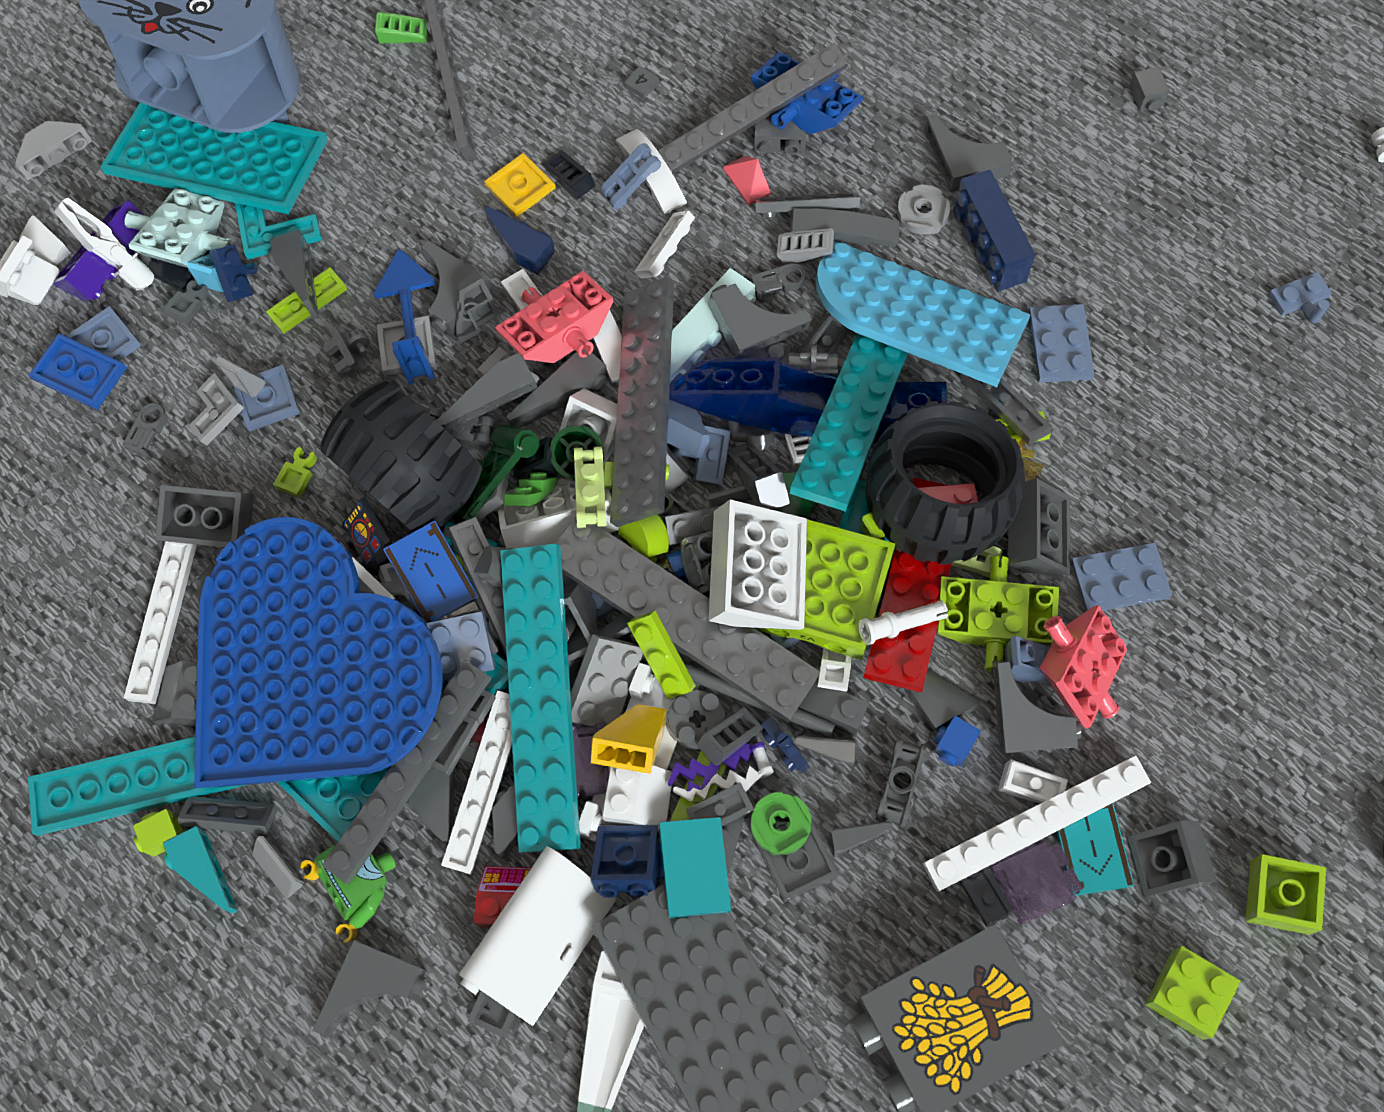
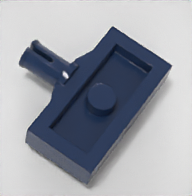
[209,245,257,302]
[761,717,810,774]

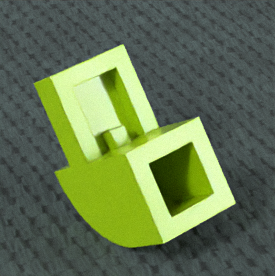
[618,515,669,564]

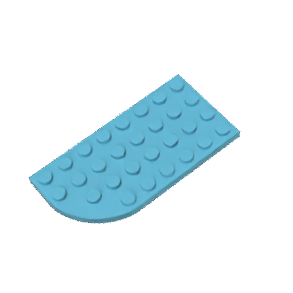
[816,241,1031,387]

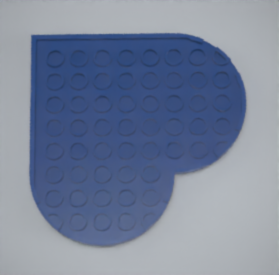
[194,517,443,789]

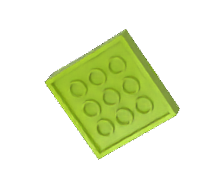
[753,519,895,660]

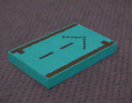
[1056,803,1134,897]

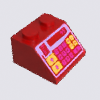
[474,866,532,928]

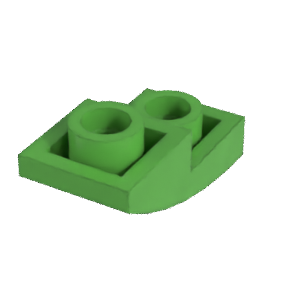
[504,472,558,506]

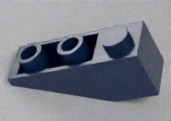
[485,206,555,275]

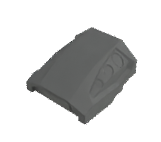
[681,530,713,594]

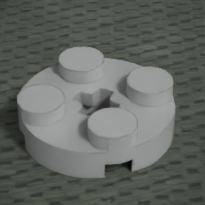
[897,185,950,235]

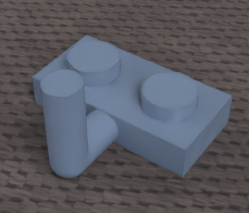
[1268,272,1332,323]
[671,426,731,486]

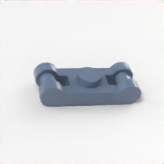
[601,143,661,210]

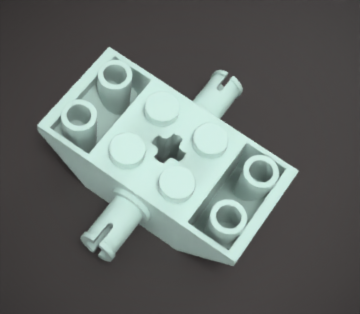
[125,188,232,268]

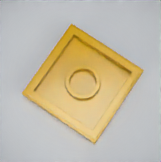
[484,153,556,217]

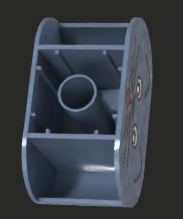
[79,0,300,133]

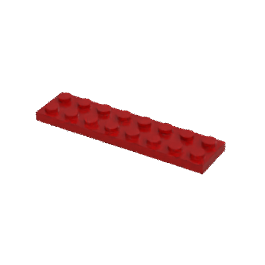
[863,477,952,693]

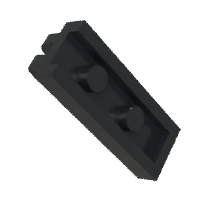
[944,838,1014,927]

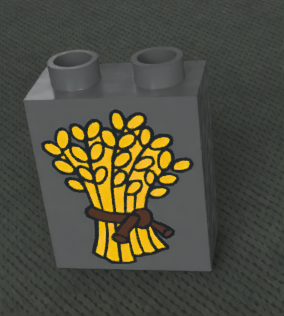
[849,924,1064,1112]

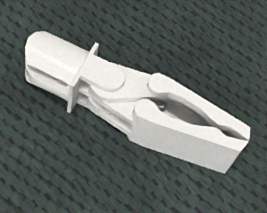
[54,198,154,290]

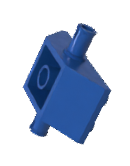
[751,52,863,134]

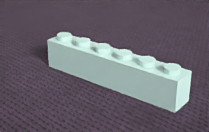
[669,268,756,395]

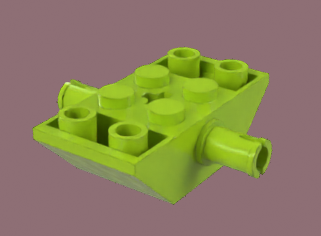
[937,556,1059,672]

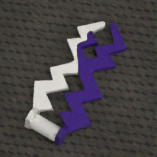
[667,742,774,802]

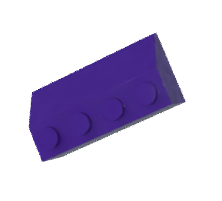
[53,200,146,301]

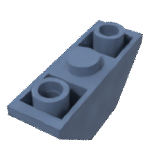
[667,387,710,458]
[1004,636,1050,683]

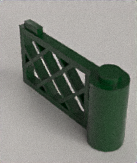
[454,425,539,521]

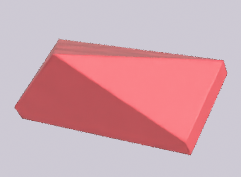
[723,156,771,205]

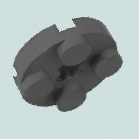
[666,690,726,750]

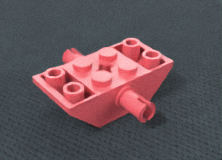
[495,271,614,363]
[1040,605,1127,728]

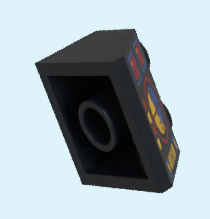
[342,496,393,577]

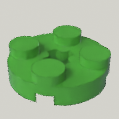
[751,792,811,855]

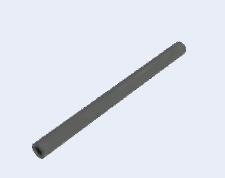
[641,654,835,737]

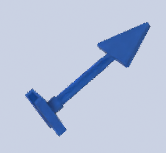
[373,249,436,385]

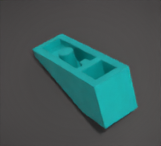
[163,826,238,914]

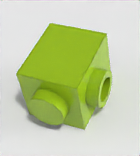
[133,809,184,857]

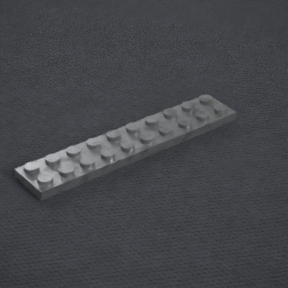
[610,276,674,527]
[555,517,820,723]

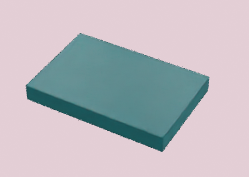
[659,817,731,918]

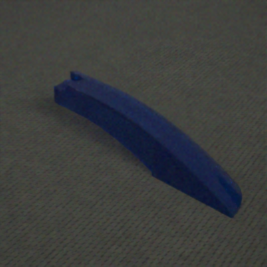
[669,357,947,443]

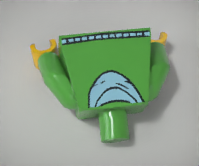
[300,845,396,943]

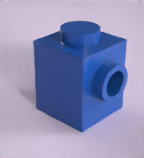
[934,716,981,767]

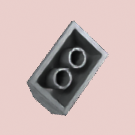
[1007,478,1071,575]
[155,485,254,547]

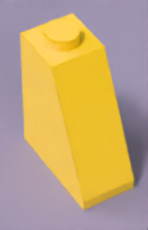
[591,704,666,774]

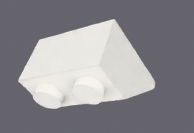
[559,389,618,466]
[603,765,672,828]

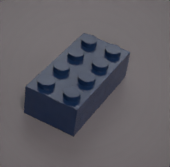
[953,169,1035,292]

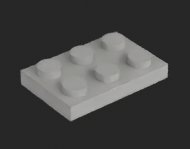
[570,634,643,728]

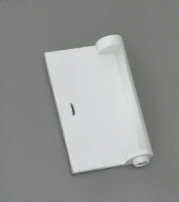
[459,846,617,1026]

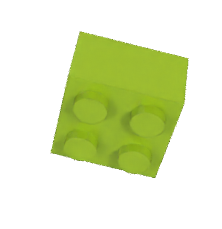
[1245,854,1326,935]
[1145,946,1241,1040]

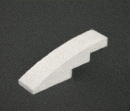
[592,281,622,383]

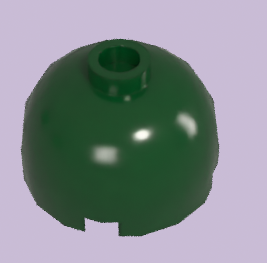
[550,425,604,481]

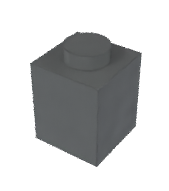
[1129,66,1170,111]

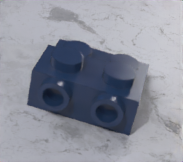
[591,825,659,898]

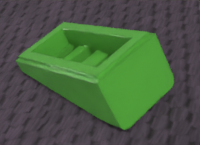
[375,12,428,43]

